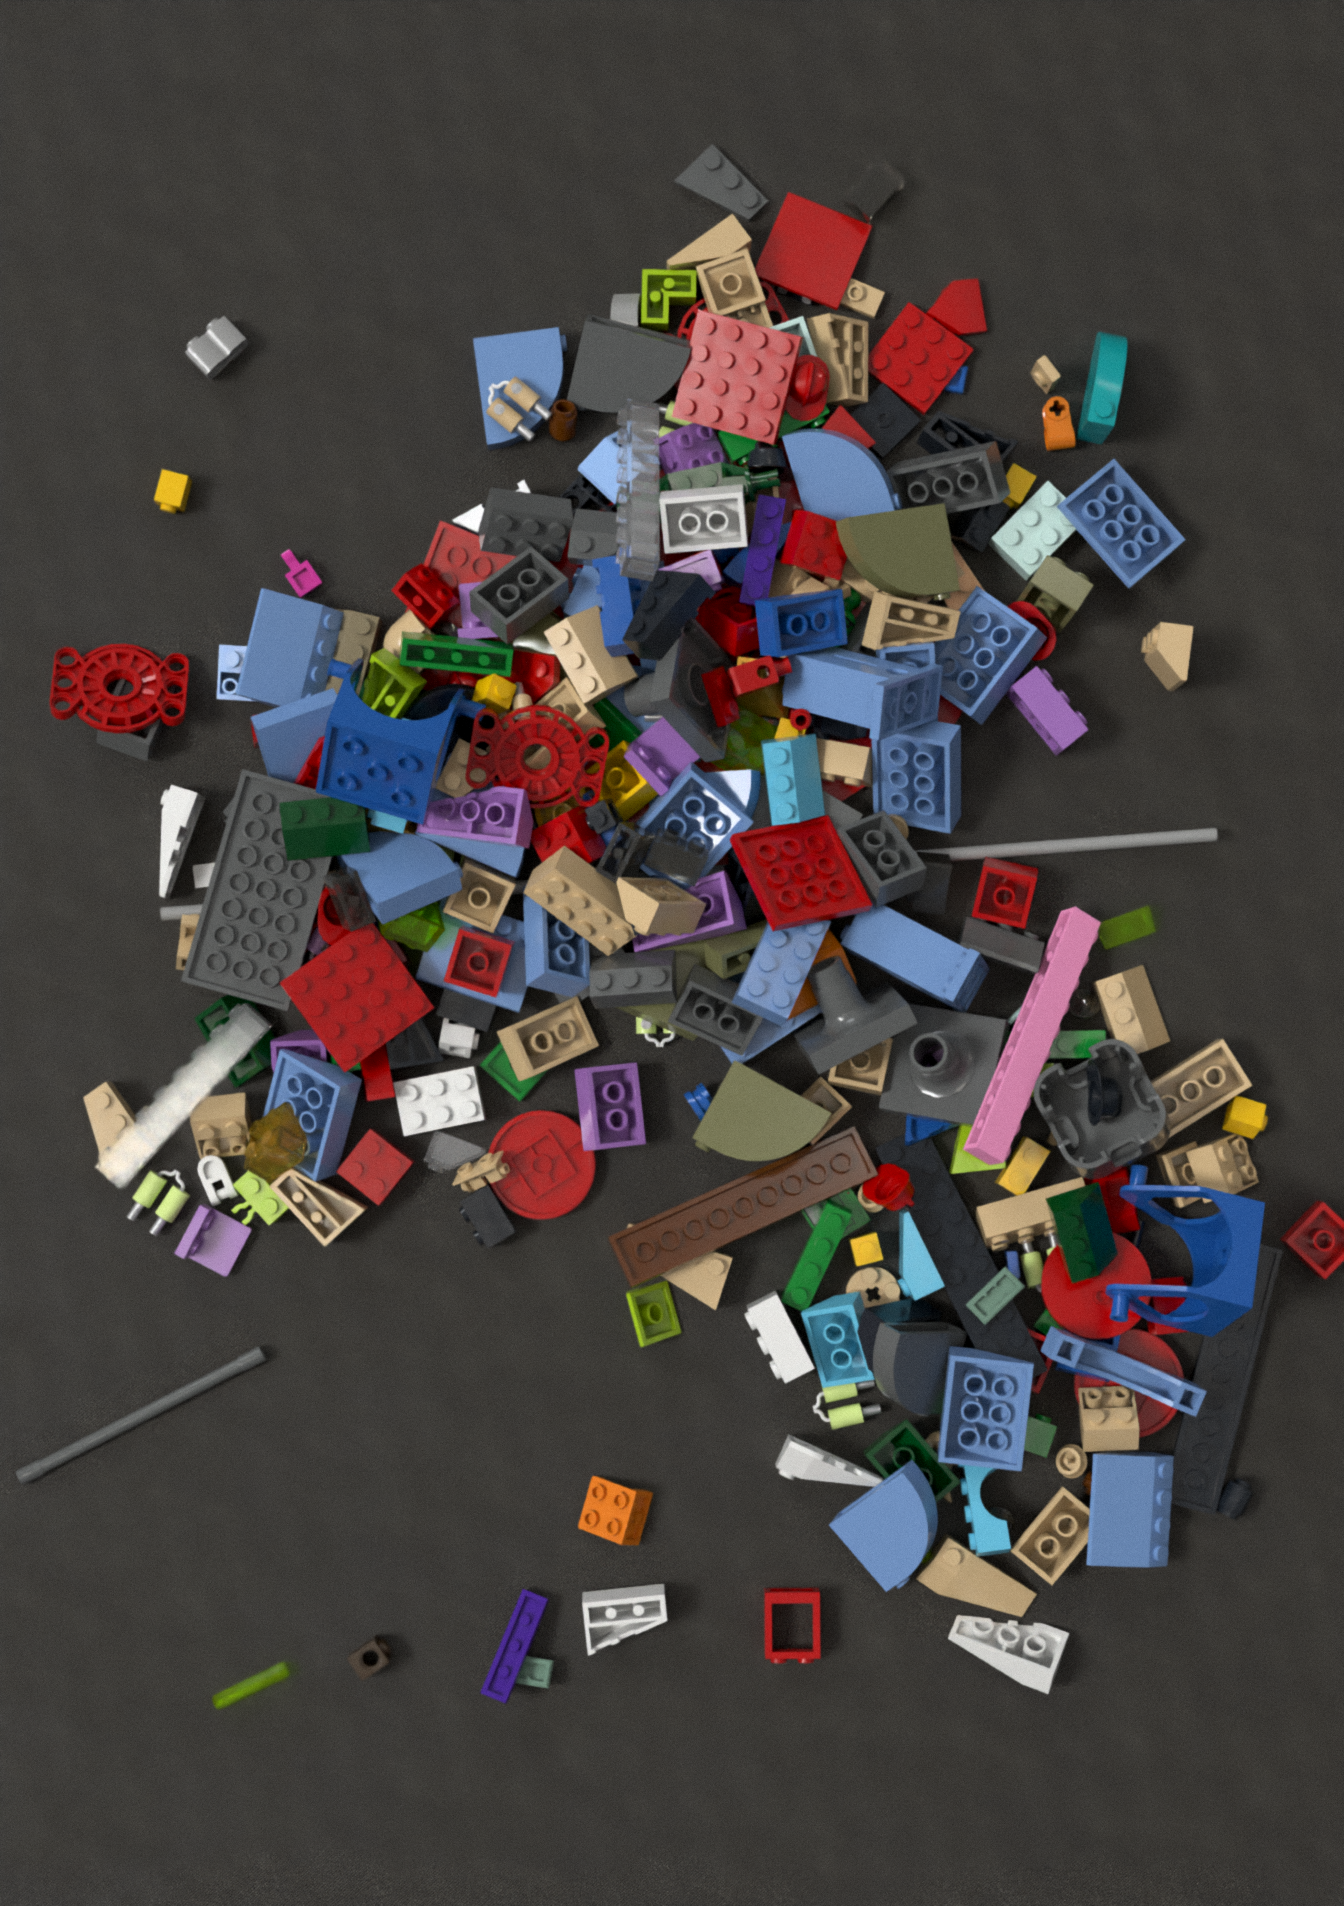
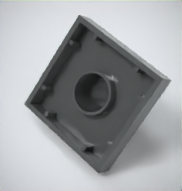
[624,618,737,762]
[792,956,918,1074]
[879,1004,1010,1127]

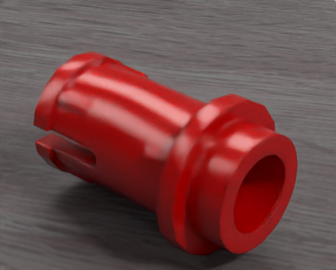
[790,708,812,730]

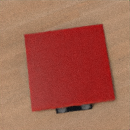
[755,192,872,310]

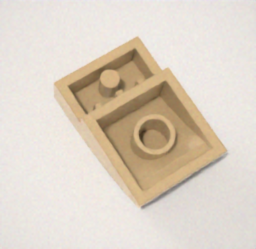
[696,249,773,328]

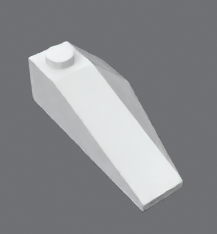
[159,785,206,899]
[775,1435,885,1487]
[948,1615,1069,1694]

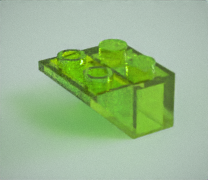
[710,705,778,776]

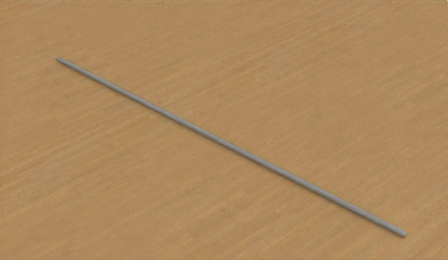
[160,828,1217,921]

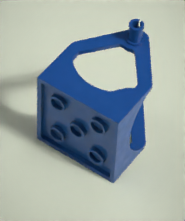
[316,658,486,824]
[1105,1165,1265,1337]

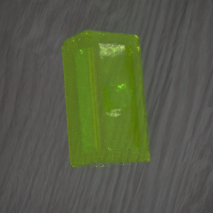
[1098,905,1156,950]

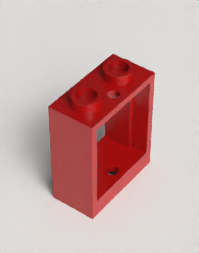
[764,1588,820,1663]

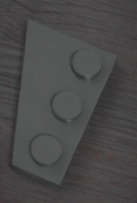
[674,144,768,222]

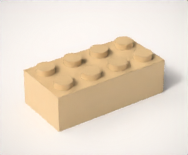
[523,846,636,956]
[1150,1039,1252,1137]
[976,1177,1085,1252]

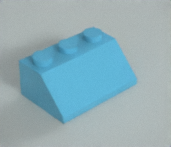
[761,734,825,826]
[801,1291,875,1388]

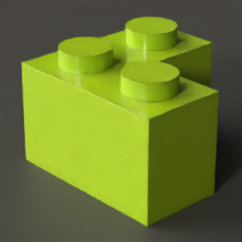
[641,269,696,331]

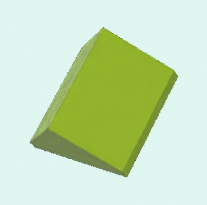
[626,1280,681,1347]

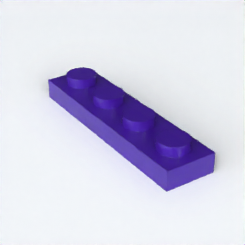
[739,495,786,607]
[480,1589,549,1704]

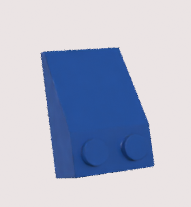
[755,589,848,657]

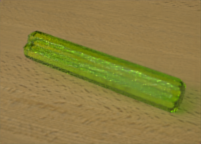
[212,1662,290,1710]

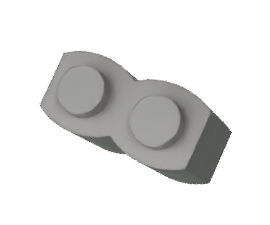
[185,316,249,380]

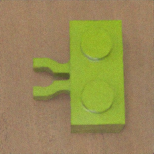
[231,1165,290,1226]

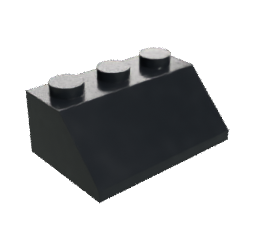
[857,1298,942,1372]

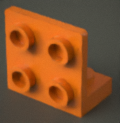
[578,1476,653,1545]

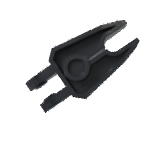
[789,713,867,741]

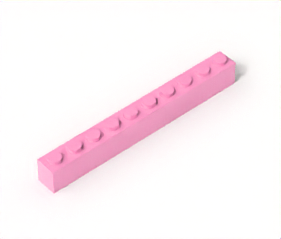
[963,907,1101,1165]

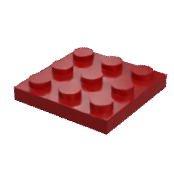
[868,302,974,415]

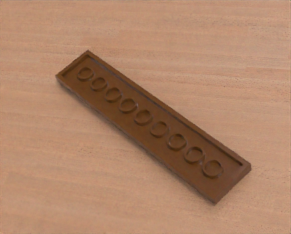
[608,1126,878,1288]

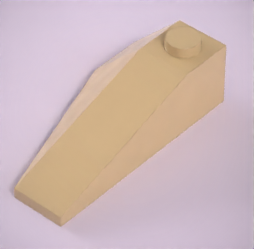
[915,1533,1037,1617]

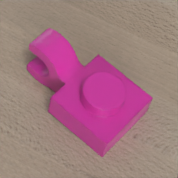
[281,549,323,598]

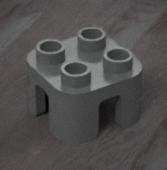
[1034,1039,1171,1179]

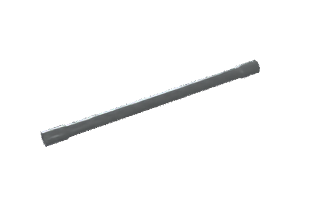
[16,1346,267,1485]

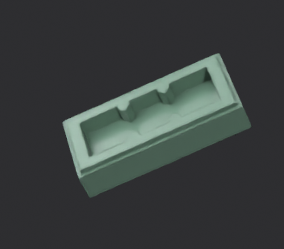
[966,1267,1025,1325]
[516,1656,554,1689]

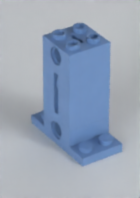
[782,647,943,741]
[840,898,990,1013]

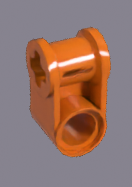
[1042,396,1075,451]

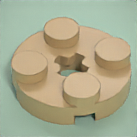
[846,1267,900,1308]

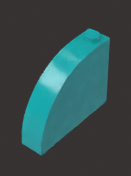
[1076,332,1127,445]

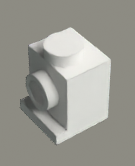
[438,1018,479,1058]

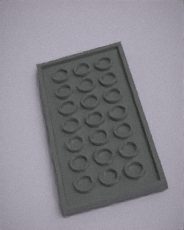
[181,769,333,1011]

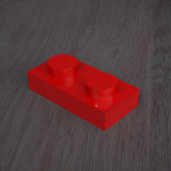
[701,666,740,727]

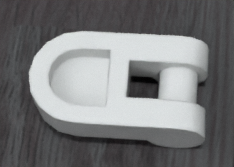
[197,1155,239,1207]

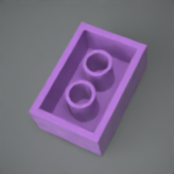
[1005,666,1089,756]
[575,1062,646,1151]

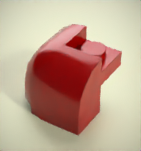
[1084,1166,1140,1233]

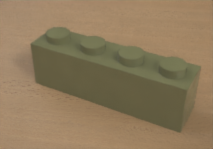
[704,919,768,979]

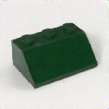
[279,797,371,861]
[194,995,275,1088]
[1046,1182,1118,1284]
[863,1419,960,1503]

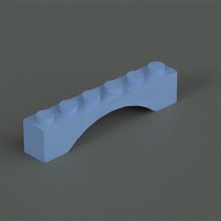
[1040,1326,1207,1417]

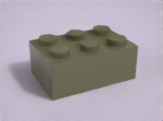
[1016,555,1093,633]

